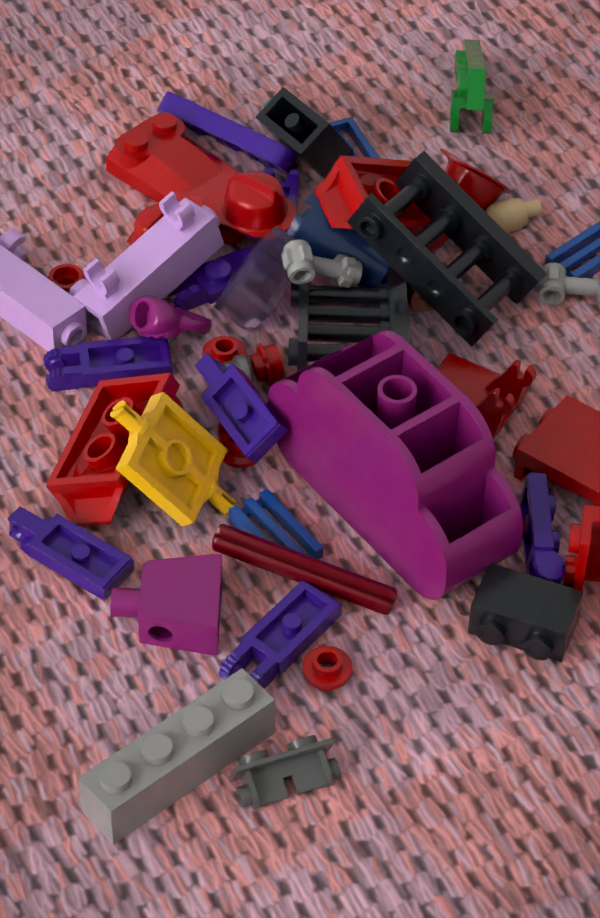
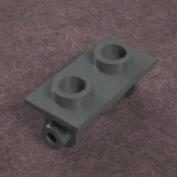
[228,735,341,810]

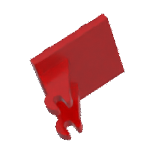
[437,353,537,440]

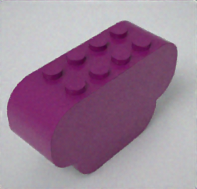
[268,330,523,600]

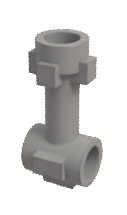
[281,240,363,288]
[536,263,600,305]

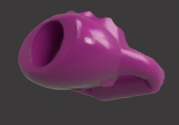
[129,295,212,339]

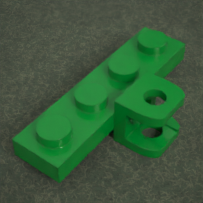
[449,39,493,134]

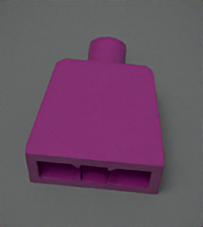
[110,554,222,655]

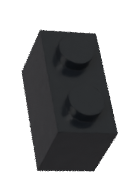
[256,87,353,179]
[468,564,584,663]

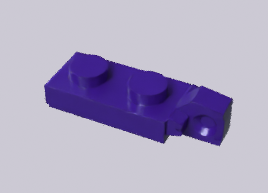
[194,353,289,463]
[8,506,134,601]

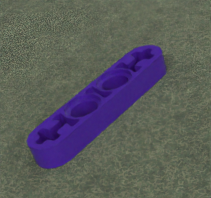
[157,91,298,175]

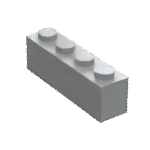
[78,668,275,845]

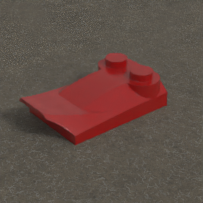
[106,113,241,207]
[315,155,450,249]
[46,373,183,527]

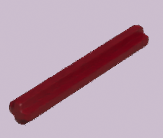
[212,524,397,615]

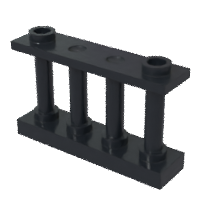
[347,151,547,347]
[288,268,410,372]

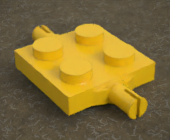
[110,392,236,526]

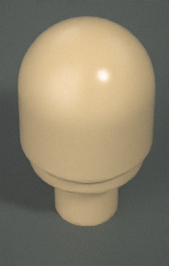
[485,197,542,234]

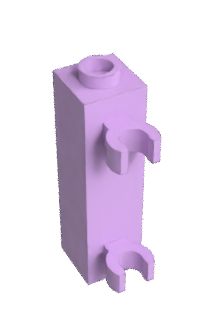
[73,191,224,340]
[0,228,89,351]

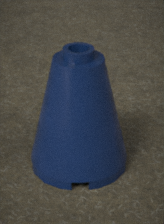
[279,190,392,288]

